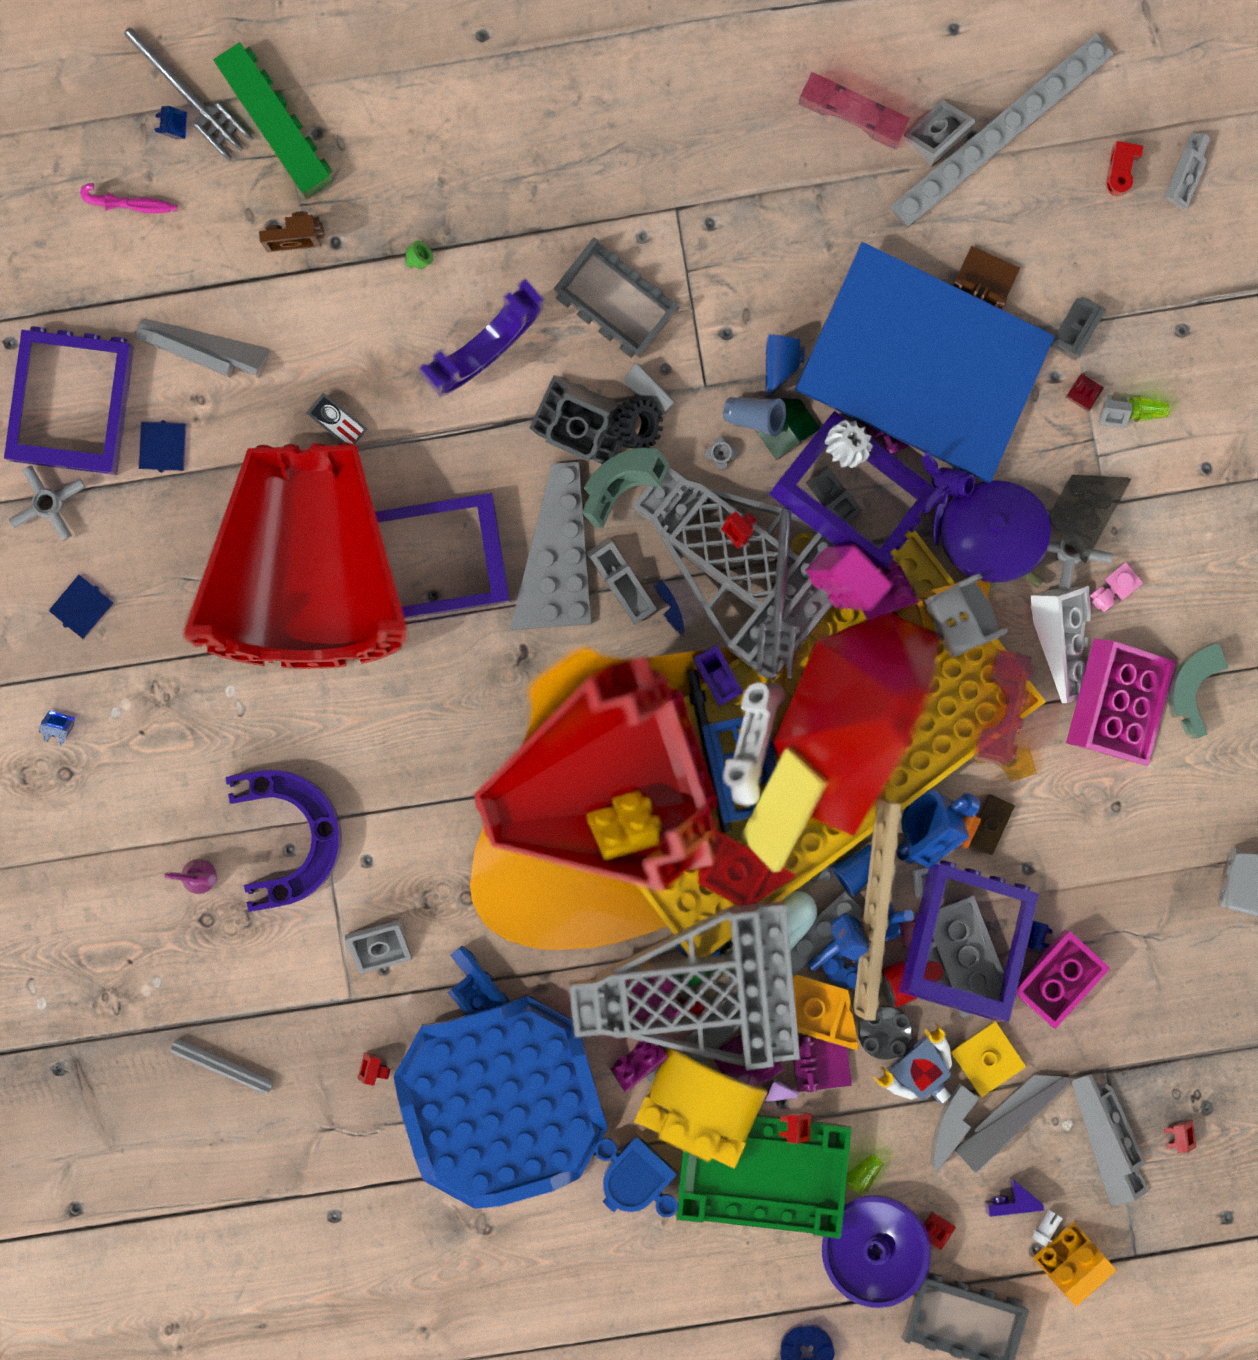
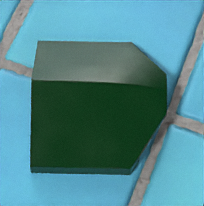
[755,398,820,460]

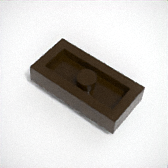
[970,794,1015,855]

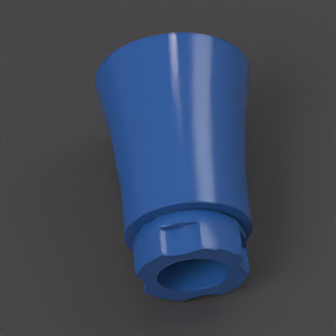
[831,844,872,897]

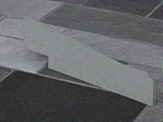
[134,319,270,378]
[954,1074,1071,1173]
[1072,1074,1149,1206]

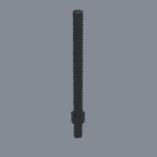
[686,670,732,833]

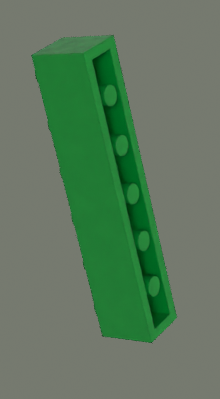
[213,42,333,199]

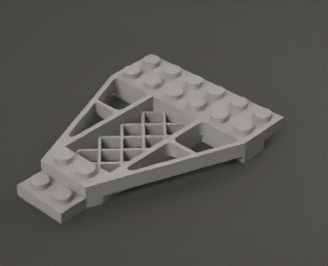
[632,467,835,683]
[569,901,800,1070]

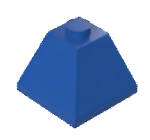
[765,334,805,397]

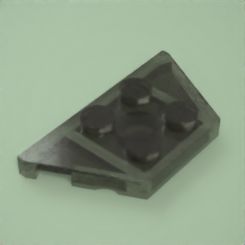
[1049,475,1131,563]

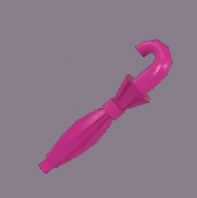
[80,183,178,214]

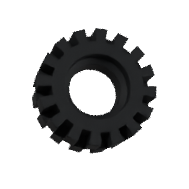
[612,399,663,449]

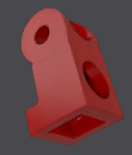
[1106,141,1143,196]

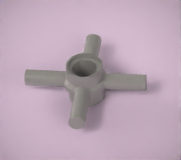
[9,465,85,541]
[1047,511,1113,590]

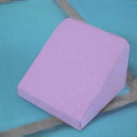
[764,1079,798,1101]

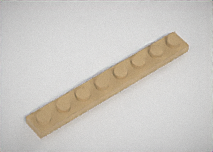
[853,798,901,1020]

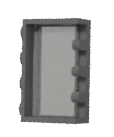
[554,237,680,358]
[901,1272,1029,1360]

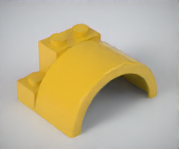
[634,1047,768,1168]

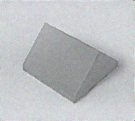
[903,100,975,166]
[345,919,412,974]

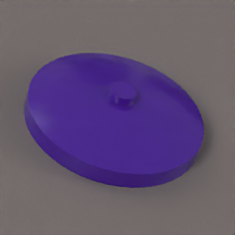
[941,480,1051,582]
[822,1195,932,1308]

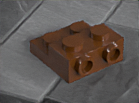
[259,211,325,253]

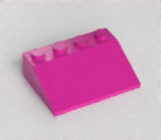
[1066,638,1176,766]

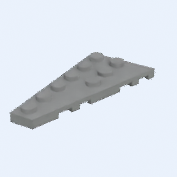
[510,462,591,630]

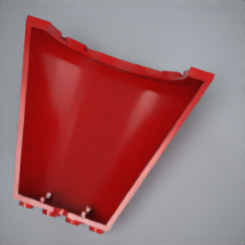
[183,442,407,669]

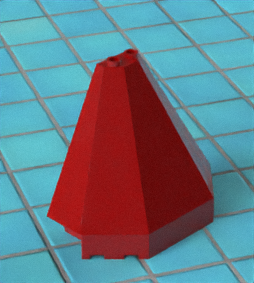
[772,612,940,837]
[474,656,717,891]

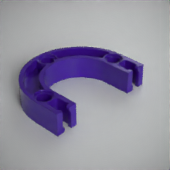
[419,278,544,397]
[225,770,342,912]

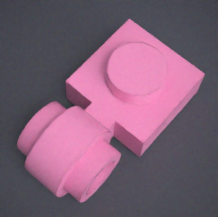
[1090,562,1143,612]

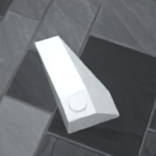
[1030,586,1091,704]

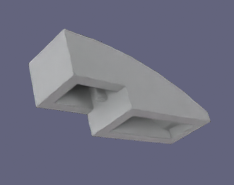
[586,537,657,625]
[931,1082,979,1171]

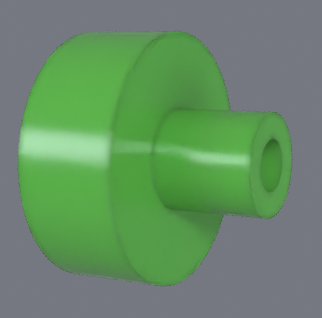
[405,240,433,270]

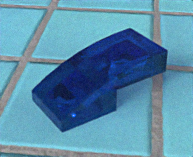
[653,579,685,636]

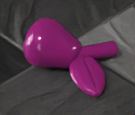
[164,859,217,894]

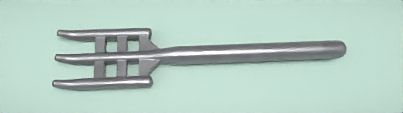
[124,28,254,161]
[757,508,797,678]

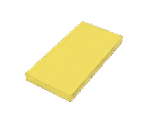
[740,748,827,872]

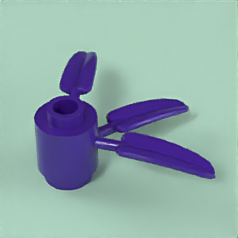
[922,450,975,546]

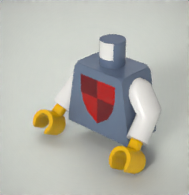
[873,1023,953,1104]

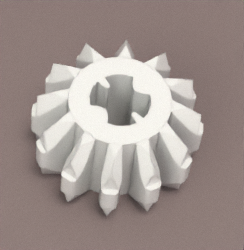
[824,420,873,468]

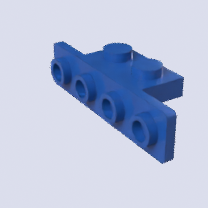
[448,946,510,1015]

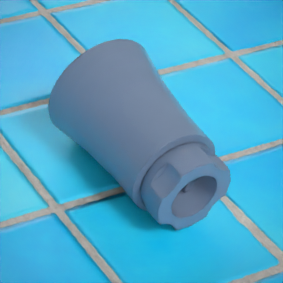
[723,397,786,436]

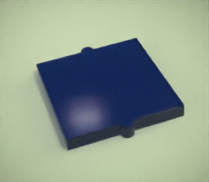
[139,420,186,473]
[49,575,114,639]

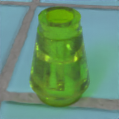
[1128,395,1170,422]
[846,1154,884,1195]

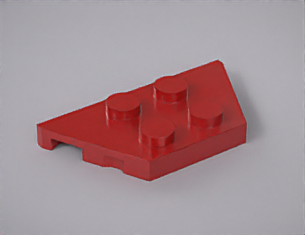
[698,830,796,906]

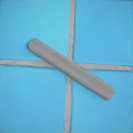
[171,1039,273,1094]

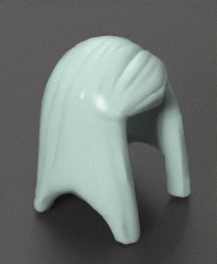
[782,890,817,951]

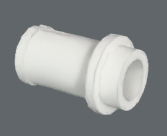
[1032,1210,1063,1247]

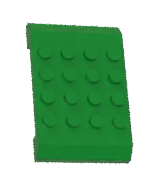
[676,1115,852,1239]

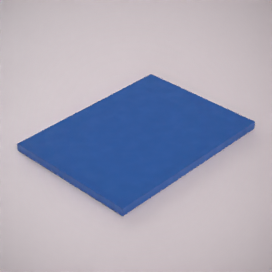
[795,242,1055,483]

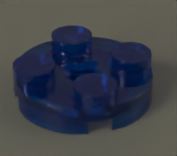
[779,1324,835,1360]

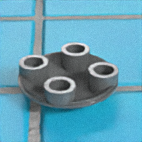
[858,1005,913,1060]

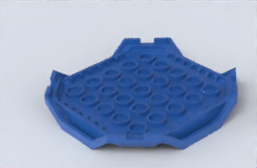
[393,994,608,1209]

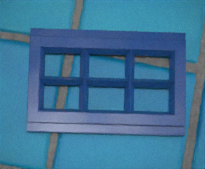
[701,717,777,823]

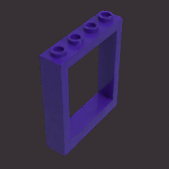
[4,326,134,475]
[769,410,935,570]
[375,493,510,619]
[899,860,1039,1022]

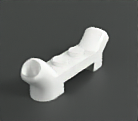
[724,683,786,805]

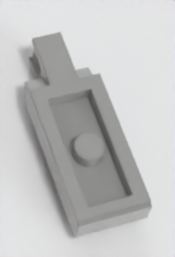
[1165,132,1211,209]

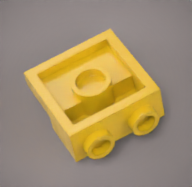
[587,791,661,859]

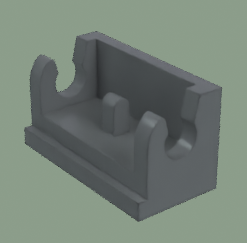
[1051,297,1106,360]

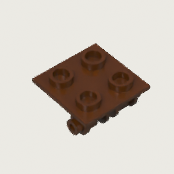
[953,246,1020,310]

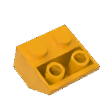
[1033,1222,1117,1307]

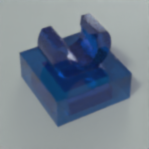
[155,106,187,140]
[39,710,75,746]
[1027,920,1053,951]

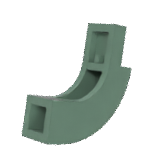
[582,448,669,528]
[1168,643,1229,739]

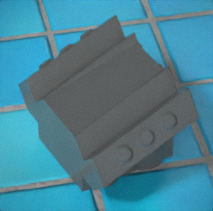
[530,375,622,464]

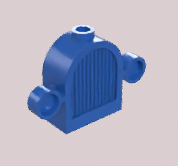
[897,789,980,868]
[595,1133,678,1217]

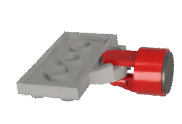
[880,895,1004,1018]

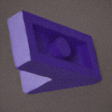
[693,644,743,706]
[985,1177,1044,1217]

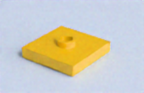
[950,1021,1026,1097]

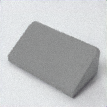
[623,363,674,417]

